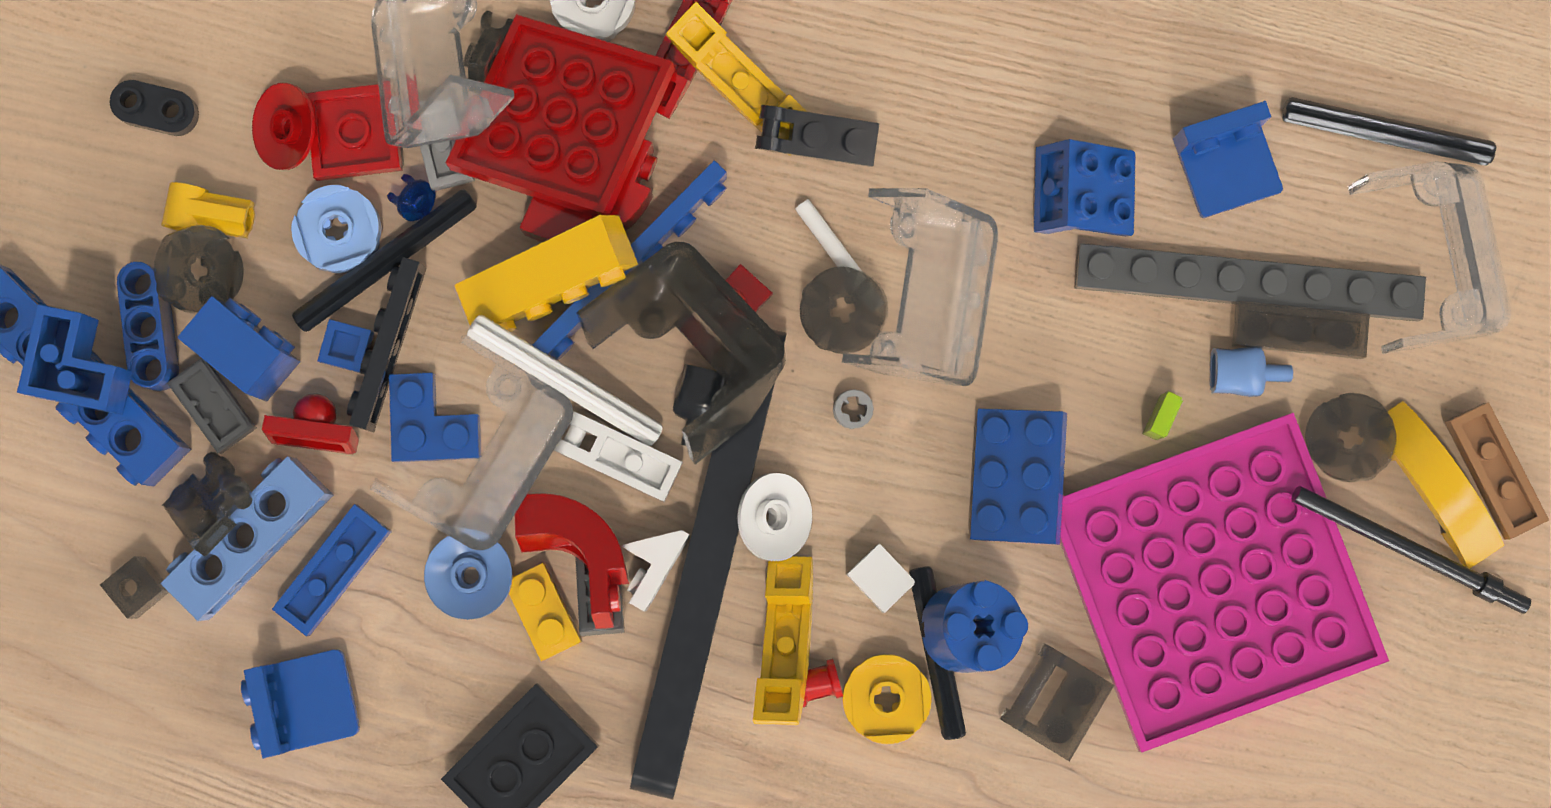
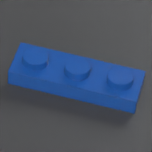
[272,504,392,636]

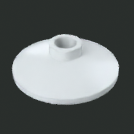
[738,473,812,561]

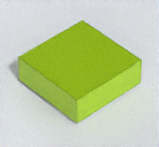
[1142,391,1183,440]

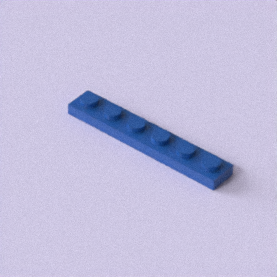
[532,160,727,361]

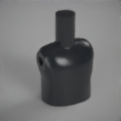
[673,364,729,449]

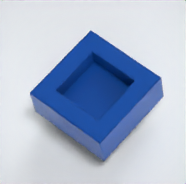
[317,319,374,373]

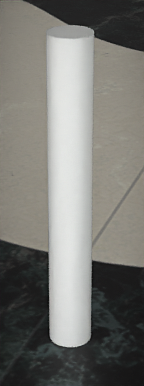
[795,199,885,313]

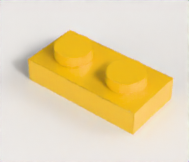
[509,563,582,662]

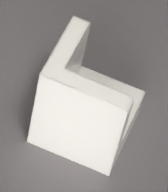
[846,544,915,613]

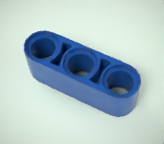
[117,262,179,391]

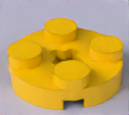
[842,654,932,744]

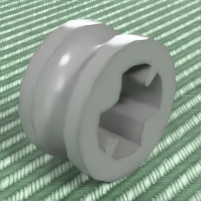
[833,389,874,429]

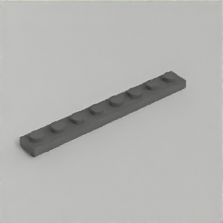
[1074,244,1426,322]

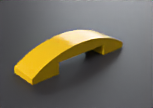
[665,2,807,156]
[1365,401,1504,569]
[753,556,813,725]

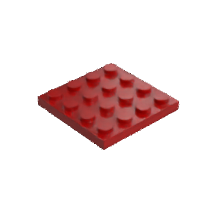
[445,14,675,217]

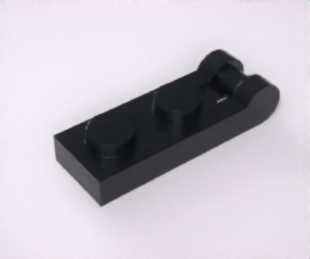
[755,105,880,167]

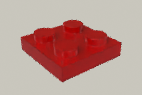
[306,83,403,181]

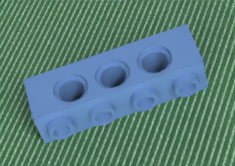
[160,456,334,621]

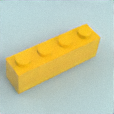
[454,215,638,332]

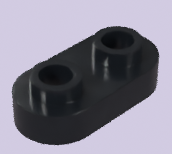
[109,80,199,136]

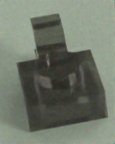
[463,11,513,90]

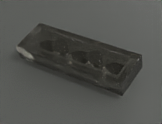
[1232,301,1370,359]

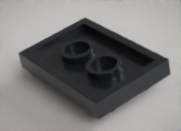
[441,683,599,808]

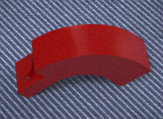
[520,139,658,242]
[514,493,629,629]

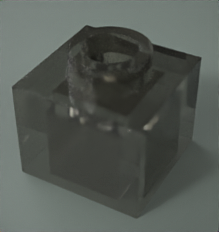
[100,556,169,619]

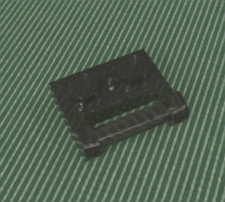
[1000,643,1114,762]

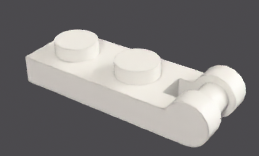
[554,411,683,502]

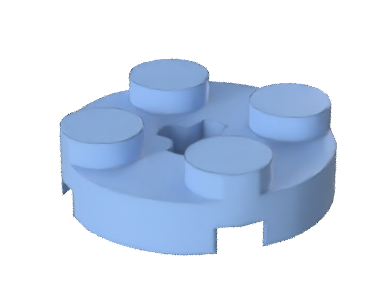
[291,185,382,273]

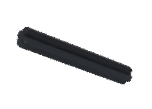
[909,566,966,740]

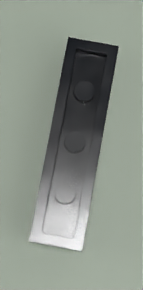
[347,257,427,433]

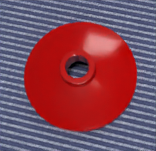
[252,83,315,170]

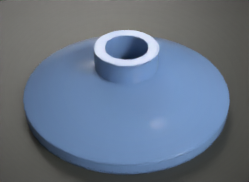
[424,531,513,620]

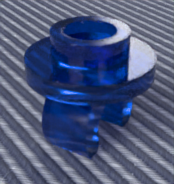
[387,174,436,221]

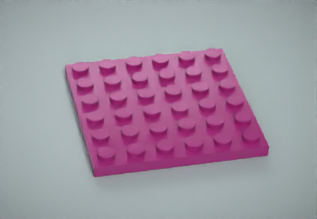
[1060,412,1389,753]

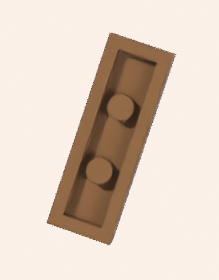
[1445,402,1549,540]

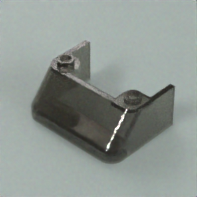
[576,242,786,465]

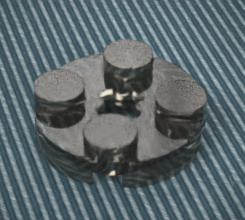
[154,225,244,314]
[800,267,888,354]
[1305,393,1397,482]

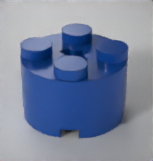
[922,580,1028,673]

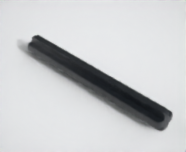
[1282,97,1496,166]
[292,189,477,332]

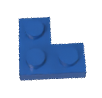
[389,373,481,463]

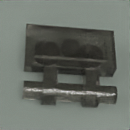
[162,452,253,557]

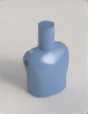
[1210,347,1293,397]

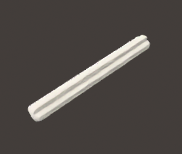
[467,315,663,446]

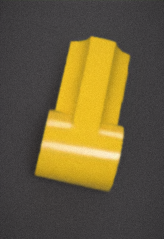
[161,182,255,239]

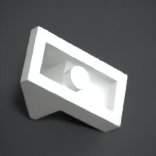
[621,530,691,612]

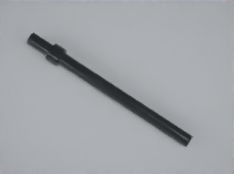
[1291,486,1531,614]

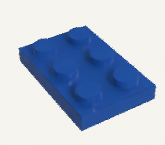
[970,409,1067,545]

